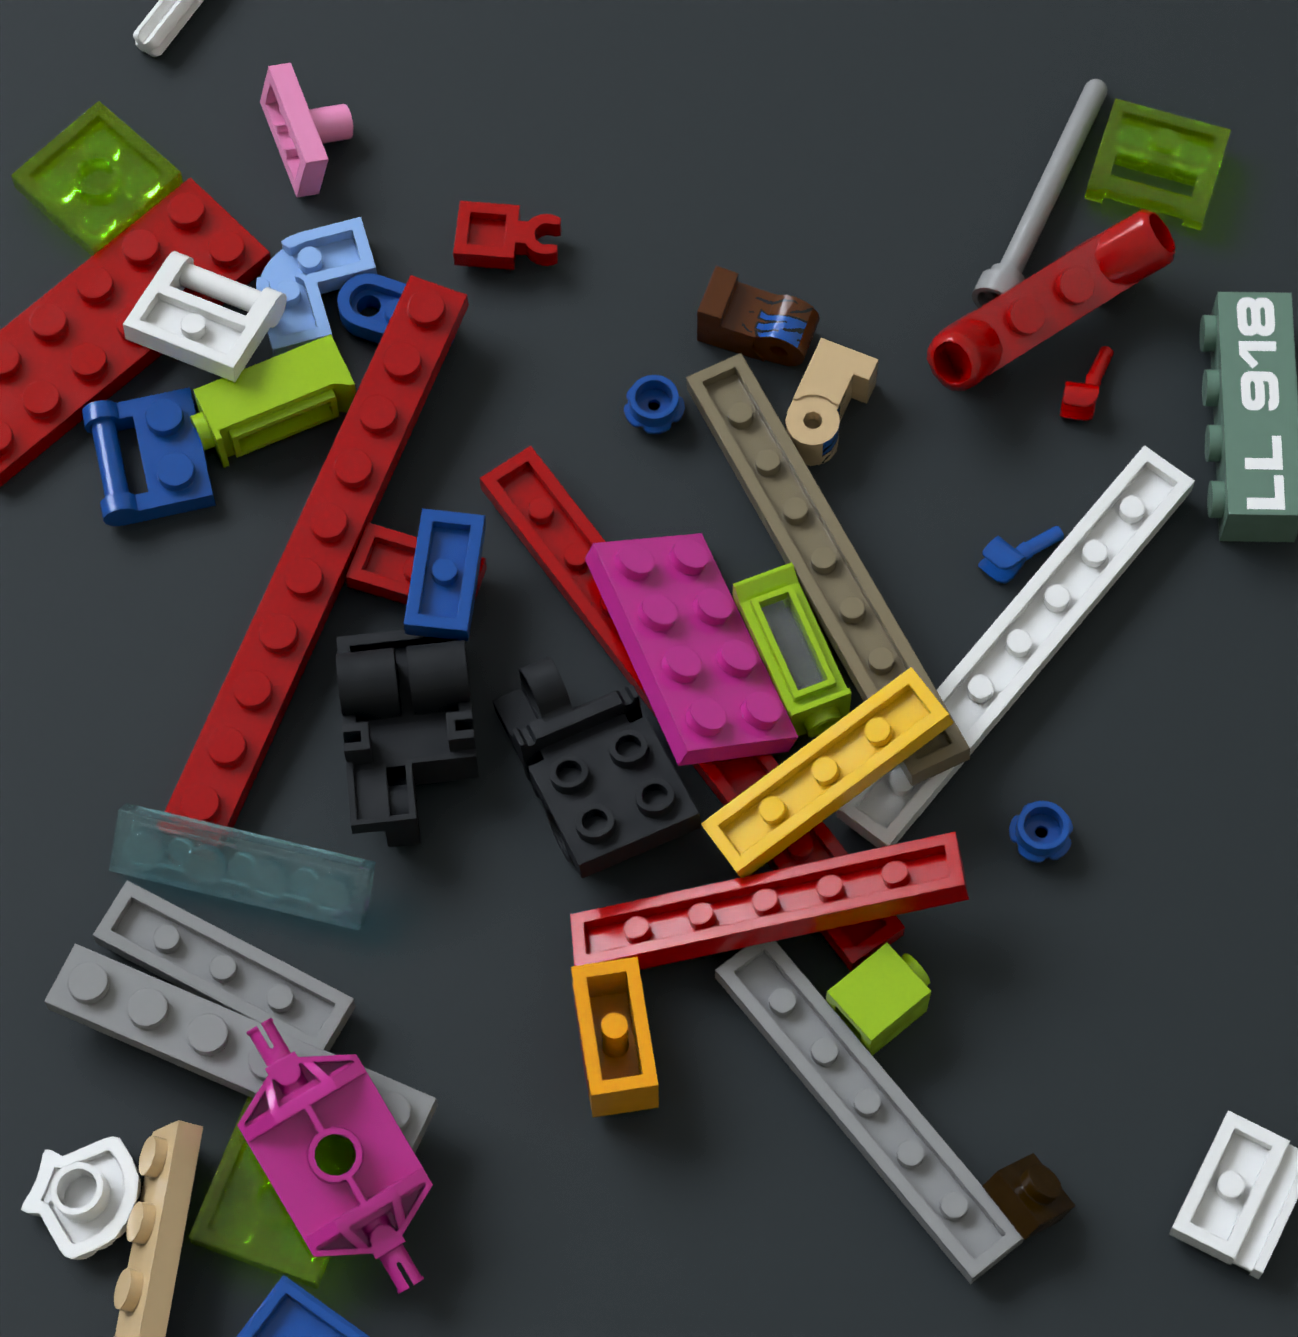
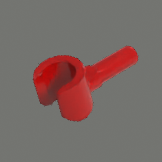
[1060,346,1114,421]

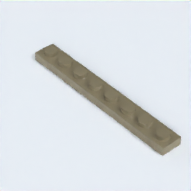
[686,353,970,786]

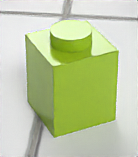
[826,942,931,1056]

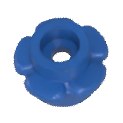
[624,375,685,434]
[1009,801,1073,863]

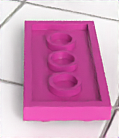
[585,533,798,766]

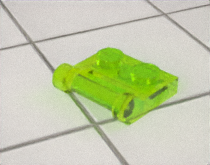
[1085,98,1231,231]

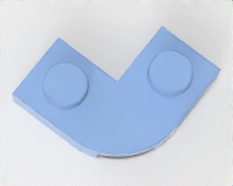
[256,217,377,357]

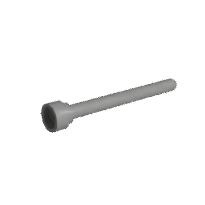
[972,79,1107,308]

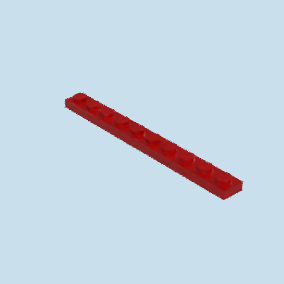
[159,275,469,853]
[480,446,905,971]

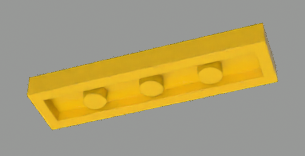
[701,667,954,878]

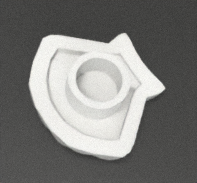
[21,1136,141,1260]

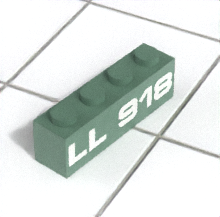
[1200,292,1298,542]

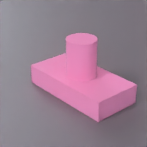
[260,63,353,198]

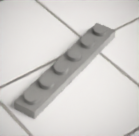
[715,941,1024,1284]
[44,943,438,1153]

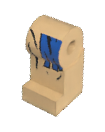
[785,338,879,466]

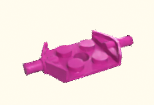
[237,1018,433,1294]

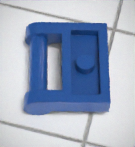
[82,387,216,526]

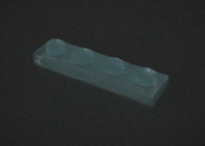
[109,803,376,931]

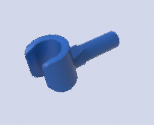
[978,526,1064,584]

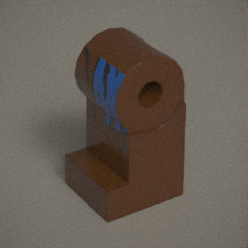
[697,266,820,366]

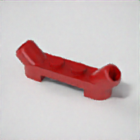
[927,209,1176,391]

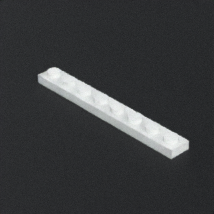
[836,445,1195,848]

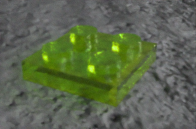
[11,101,183,256]

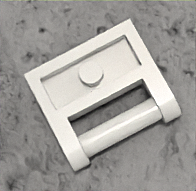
[123,251,287,382]

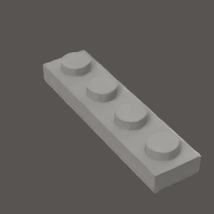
[93,880,356,1052]

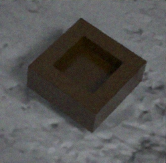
[982,1153,1076,1240]

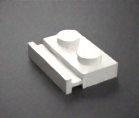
[1169,1110,1298,1280]

